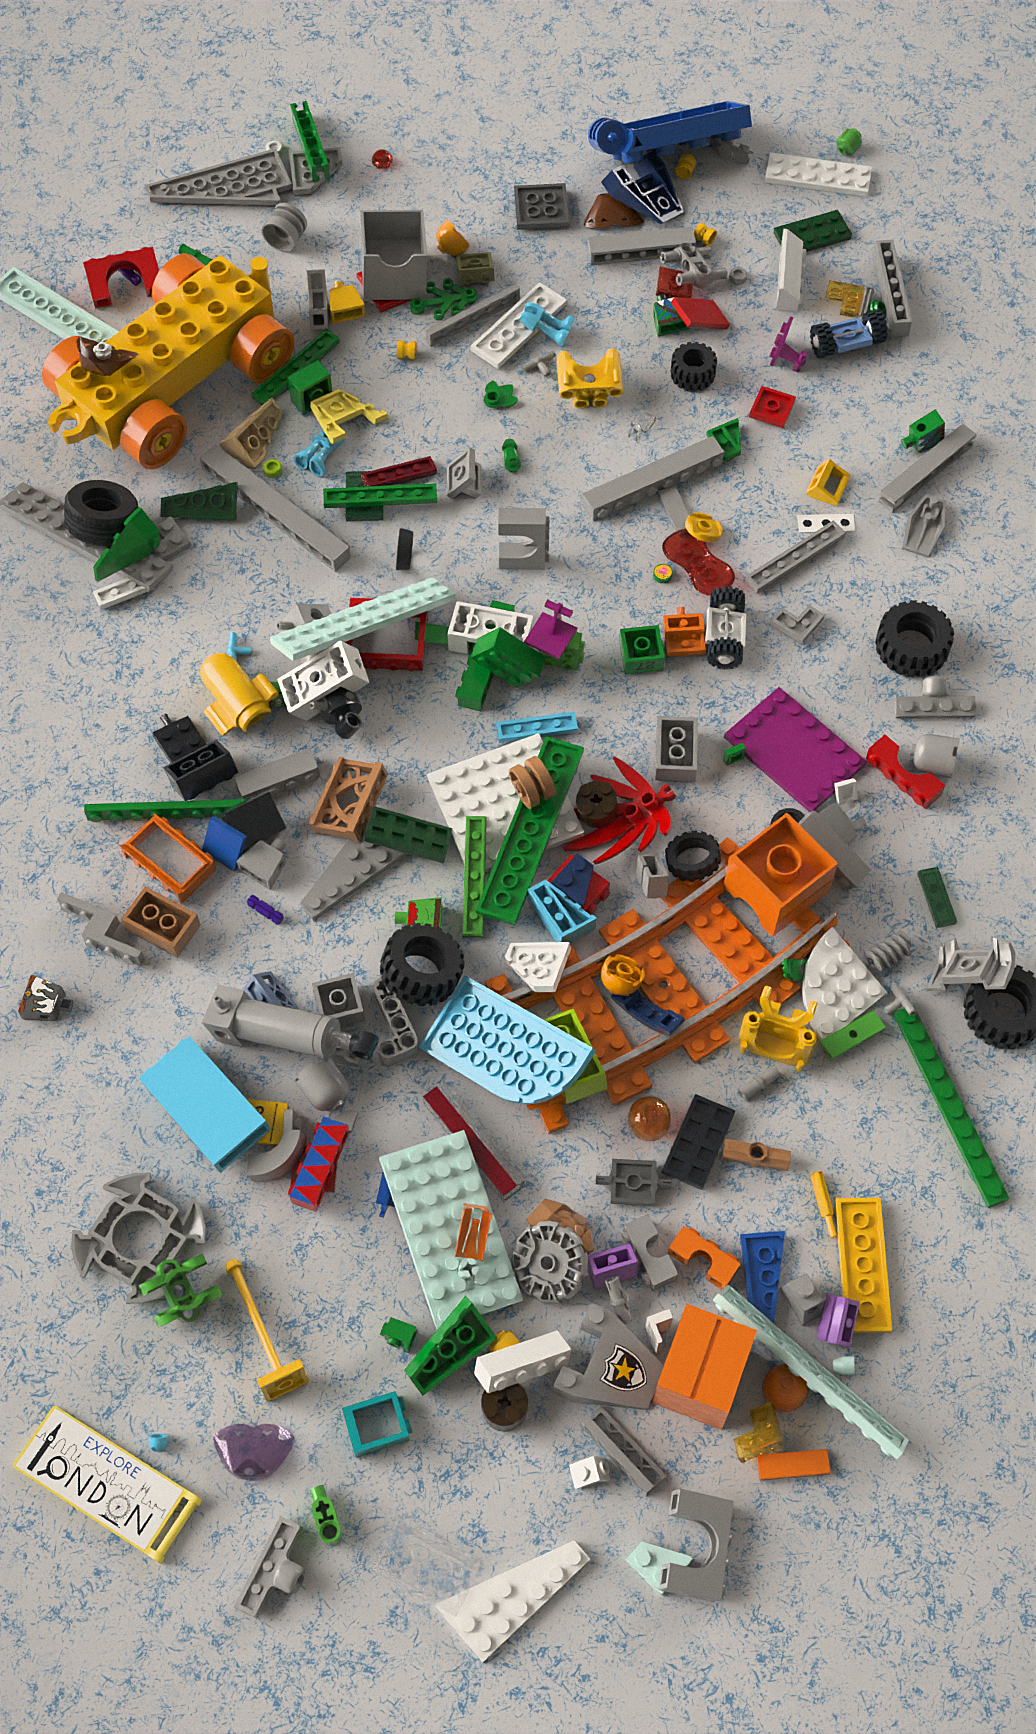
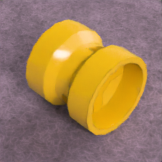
[675,154,696,179]
[694,223,717,246]
[397,340,417,360]

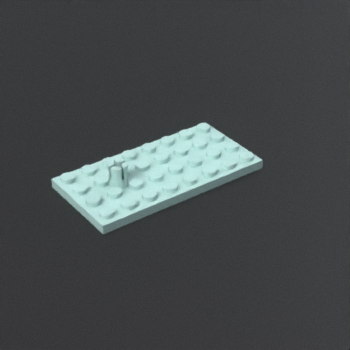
[379,1130,523,1330]

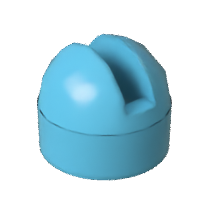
[149,1434,168,1452]

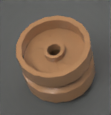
[509,756,556,809]

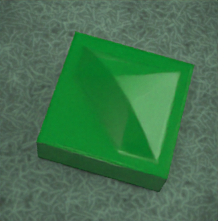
[723,743,746,766]

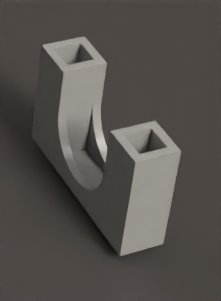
[498,508,550,570]
[658,1488,735,1602]

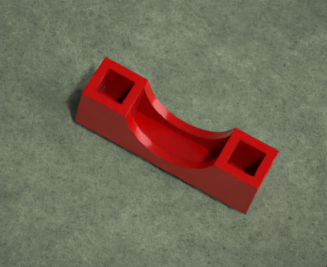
[866,734,945,809]

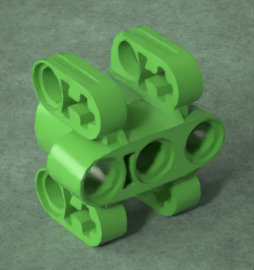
[138,1253,222,1327]

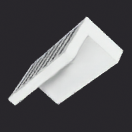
[645,1309,673,1354]

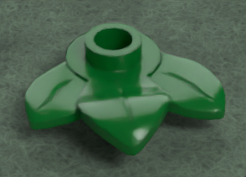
[484,380,518,408]

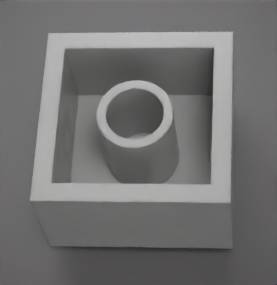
[312,973,365,1027]

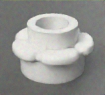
[93,342,112,360]

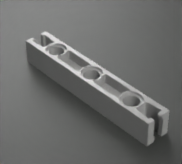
[878,423,977,513]

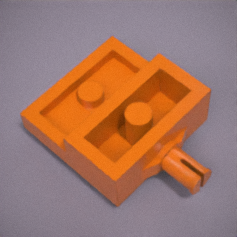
[663,606,706,657]

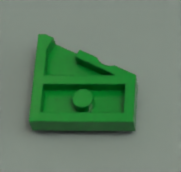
[706,418,741,462]

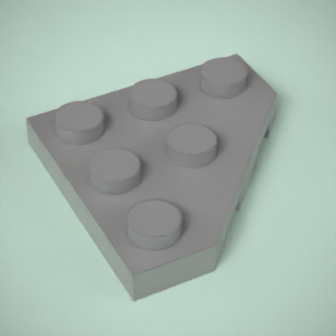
[289,147,342,195]

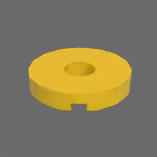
[685,512,723,542]

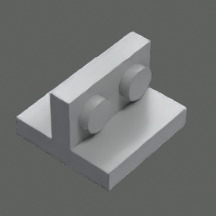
[447,447,481,499]

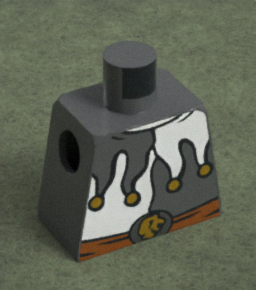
[18,975,74,1021]

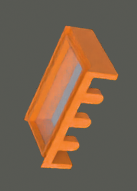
[119,814,216,904]

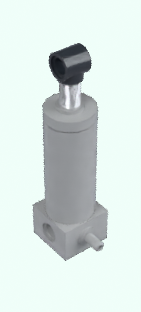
[202,985,379,1060]

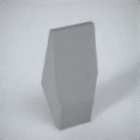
[902,494,946,557]

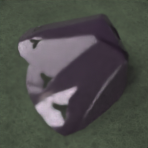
[213,1424,294,1481]

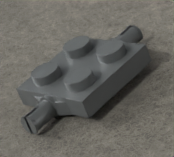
[596,1159,672,1206]

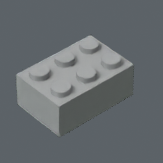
[655,716,698,782]

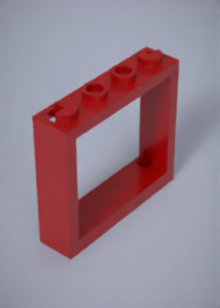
[345,597,428,672]

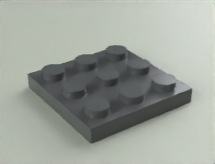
[514,183,569,230]

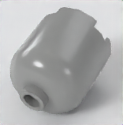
[910,734,960,778]
[295,1057,349,1111]

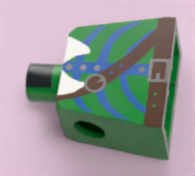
[653,294,690,337]
[901,409,945,453]

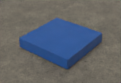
[202,816,247,871]

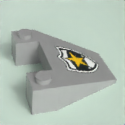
[553,1302,664,1410]

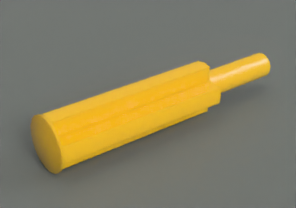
[810,1171,837,1238]

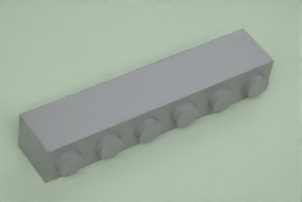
[588,227,696,265]
[873,239,912,338]

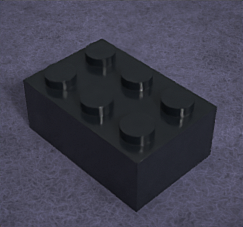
[163,739,239,801]

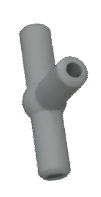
[522,350,556,377]
[884,983,917,1016]

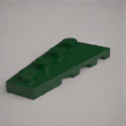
[160,482,238,521]

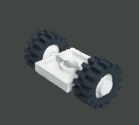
[705,586,746,669]

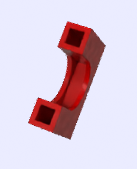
[83,247,159,309]

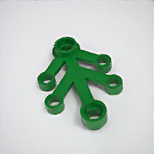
[410,278,478,320]

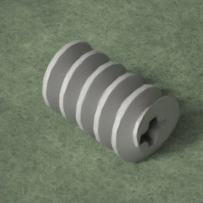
[864,931,911,972]

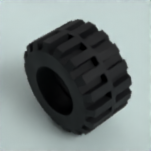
[670,342,717,392]

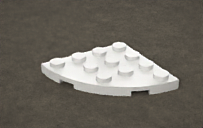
[802,927,887,1041]

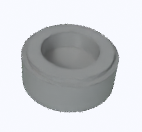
[729,267,747,285]

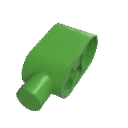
[310,1485,342,1546]

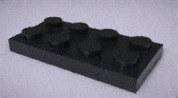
[661,1094,736,1190]

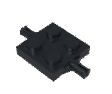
[152,714,207,763]

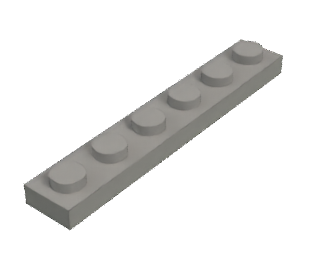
[426,284,520,347]
[745,520,846,593]

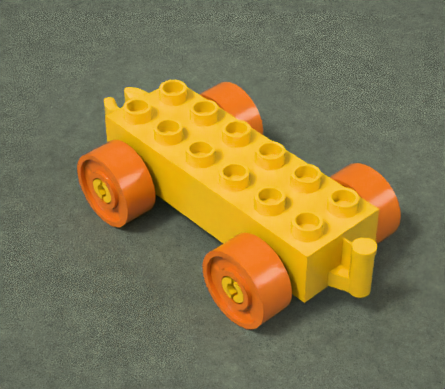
[42,253,295,469]

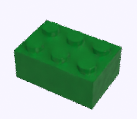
[471,627,546,687]

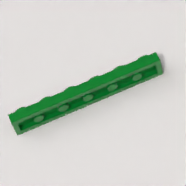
[251,329,340,405]
[323,483,437,508]

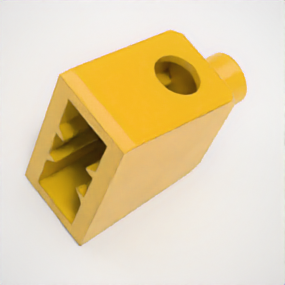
[329,281,365,324]

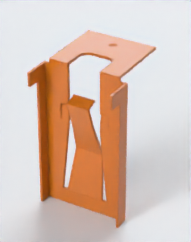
[455,1203,492,1261]

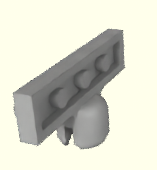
[894,676,976,718]
[234,1516,305,1619]

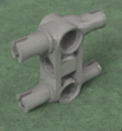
[660,243,728,289]

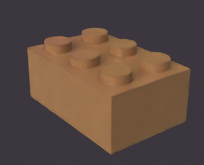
[121,886,201,958]

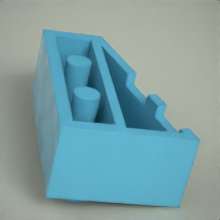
[527,879,597,943]

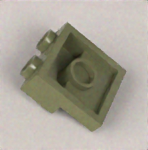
[456,252,495,285]

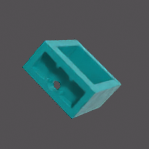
[342,1391,413,1458]

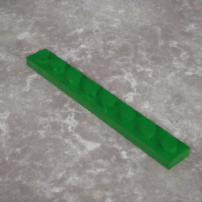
[84,799,247,822]

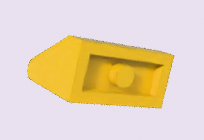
[806,459,850,506]

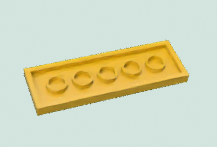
[835,1198,892,1333]

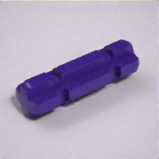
[118,269,142,286]
[247,895,284,925]

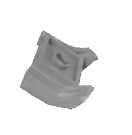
[926,936,1016,991]

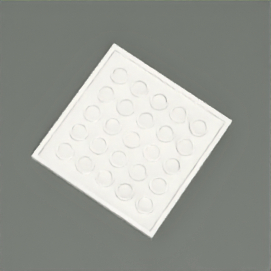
[426,733,584,873]

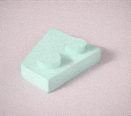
[626,1541,692,1595]

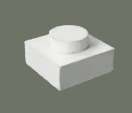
[834,778,858,804]

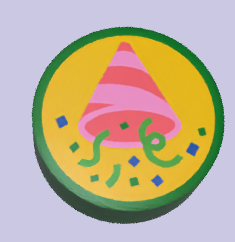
[653,564,673,583]

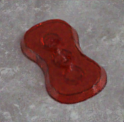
[662,529,735,596]

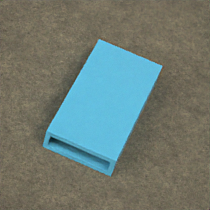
[139,1036,272,1173]

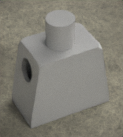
[237,838,286,890]
[780,1273,824,1326]

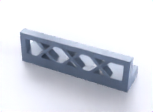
[243,971,299,1052]

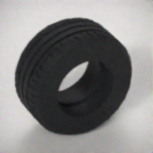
[64,480,138,546]

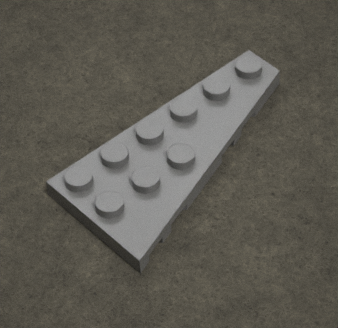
[300,816,408,921]

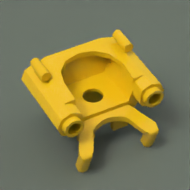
[557,349,623,409]
[739,986,818,1072]

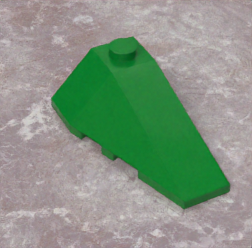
[93,507,161,582]

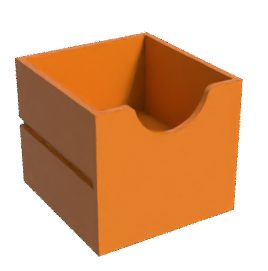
[723,813,838,937]
[652,1303,757,1430]

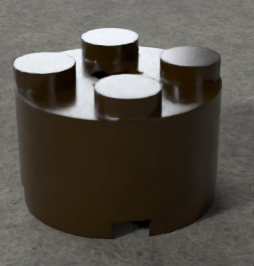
[576,781,618,828]
[481,1383,528,1432]

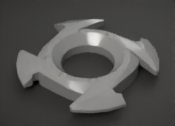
[71,1173,206,1304]

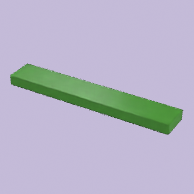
[462,816,487,938]

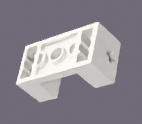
[448,601,533,654]
[277,641,370,721]

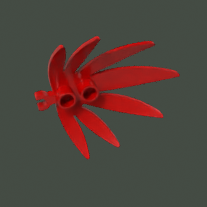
[562,756,676,864]

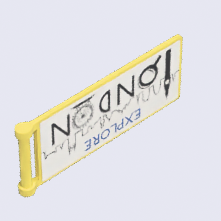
[13,1406,203,1564]

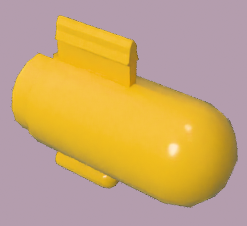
[200,653,279,736]

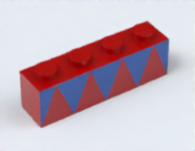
[288,1116,350,1212]

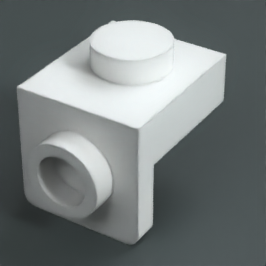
[569,1456,610,1489]

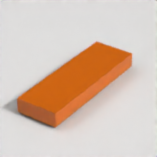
[756,1449,831,1481]

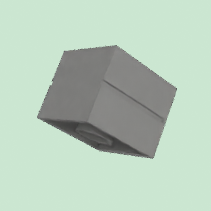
[360,210,428,300]

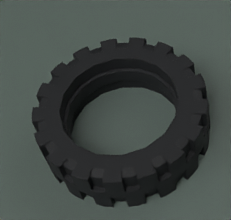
[665,831,721,882]

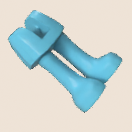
[519,302,575,346]

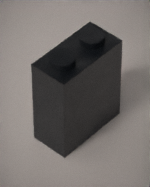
[221,790,286,850]

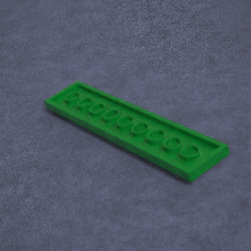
[475,736,584,926]

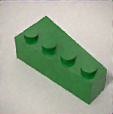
[404,1295,497,1396]

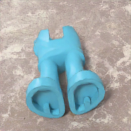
[293,430,344,477]

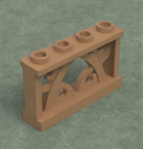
[310,757,388,842]

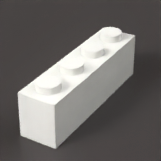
[474,1331,571,1393]

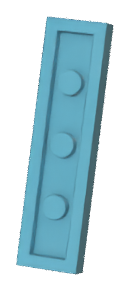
[496,712,578,743]

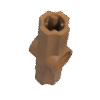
[722,1139,791,1171]

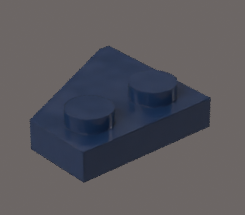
[551,853,594,908]

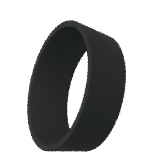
[396,528,413,570]

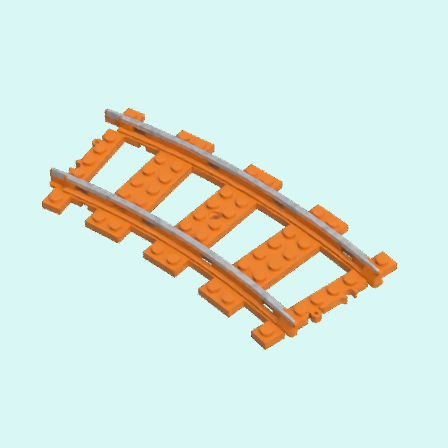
[485,837,850,1134]

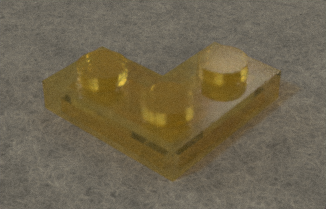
[825,280,864,318]
[734,1402,784,1463]

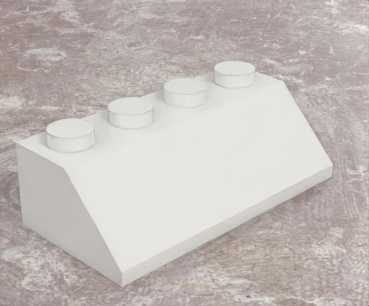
[776,229,806,312]

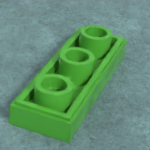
[820,1010,886,1060]

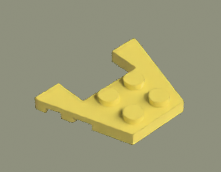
[310,389,388,444]

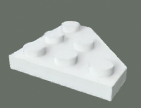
[505,942,571,992]

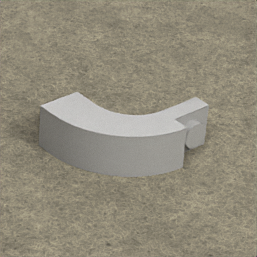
[307,269,329,330]
[247,1109,307,1182]

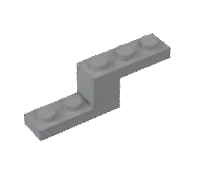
[57,892,145,966]

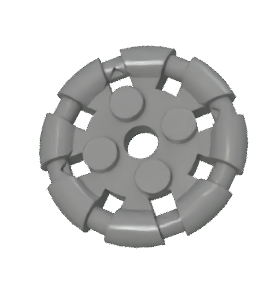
[511,1221,588,1304]

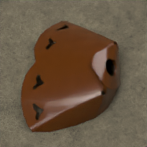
[584,193,644,228]
[76,337,139,377]

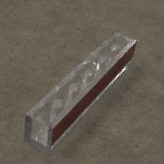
[423,1081,525,1203]

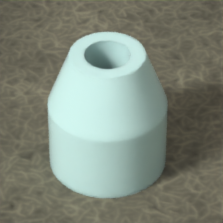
[833,1356,855,1375]

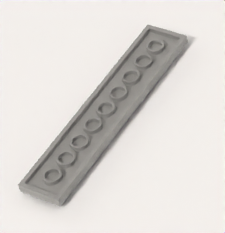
[0,482,173,592]

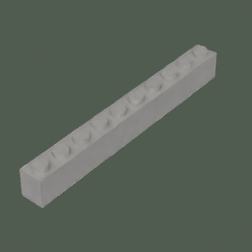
[200,444,351,572]

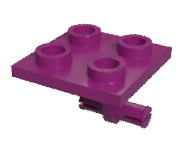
[769,316,808,372]
[524,599,578,659]

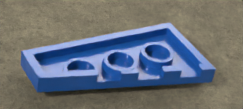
[740,1231,785,1323]

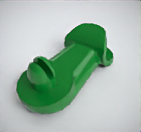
[502,439,521,472]

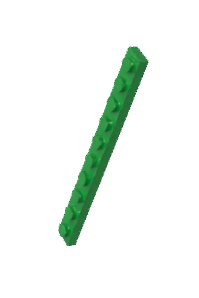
[893,1005,1009,1208]

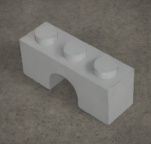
[622,1214,678,1291]

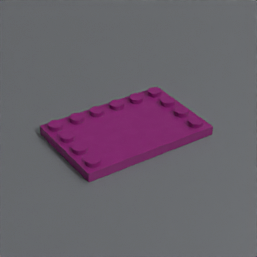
[724,687,867,812]

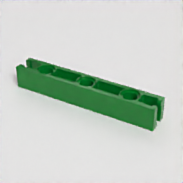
[290,101,330,182]

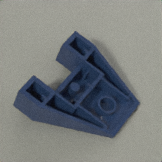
[601,150,684,224]

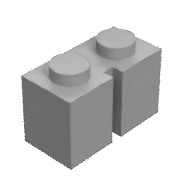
[636,853,669,899]

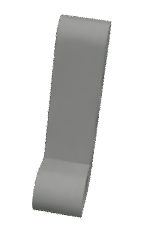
[373,978,419,1066]

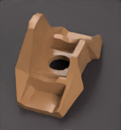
[526,1198,594,1258]

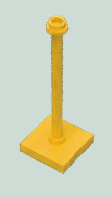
[226,1259,310,1402]

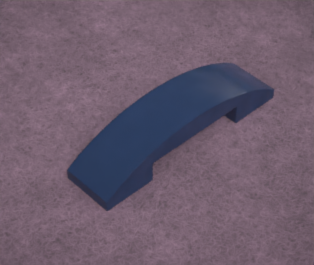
[610,990,685,1035]

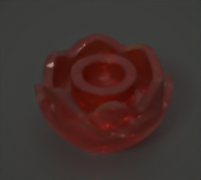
[372,149,393,169]

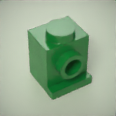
[380,1317,417,1353]

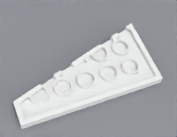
[434,1541,590,1663]

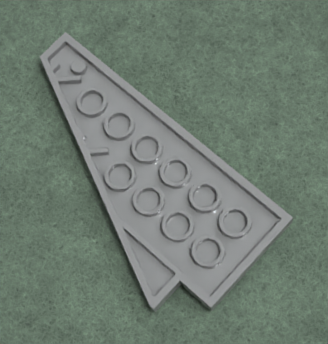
[145,148,293,206]

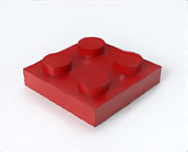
[749,386,796,428]

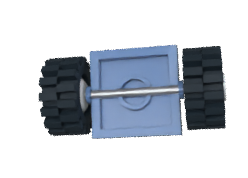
[810,309,888,358]

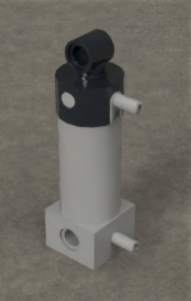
[277,603,362,739]

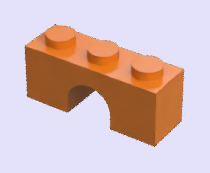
[668,1226,741,1290]

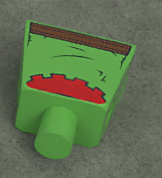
[395,897,443,928]

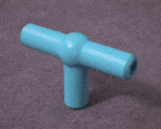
[227,632,252,660]

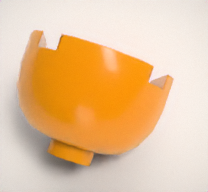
[436,220,470,257]
[601,954,645,995]

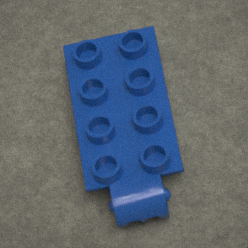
[588,101,752,163]

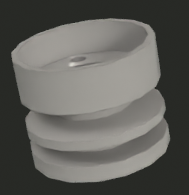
[261,203,308,252]

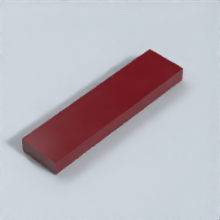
[361,456,437,487]

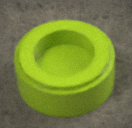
[263,459,282,478]

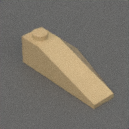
[219,397,283,469]

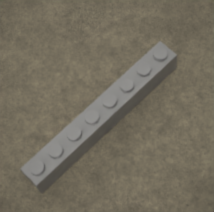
[582,436,724,521]

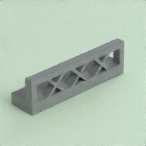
[581,1406,666,1497]

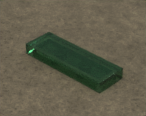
[917,867,957,928]

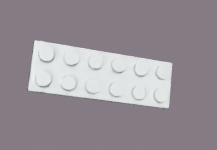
[765,152,872,197]
[470,282,567,369]

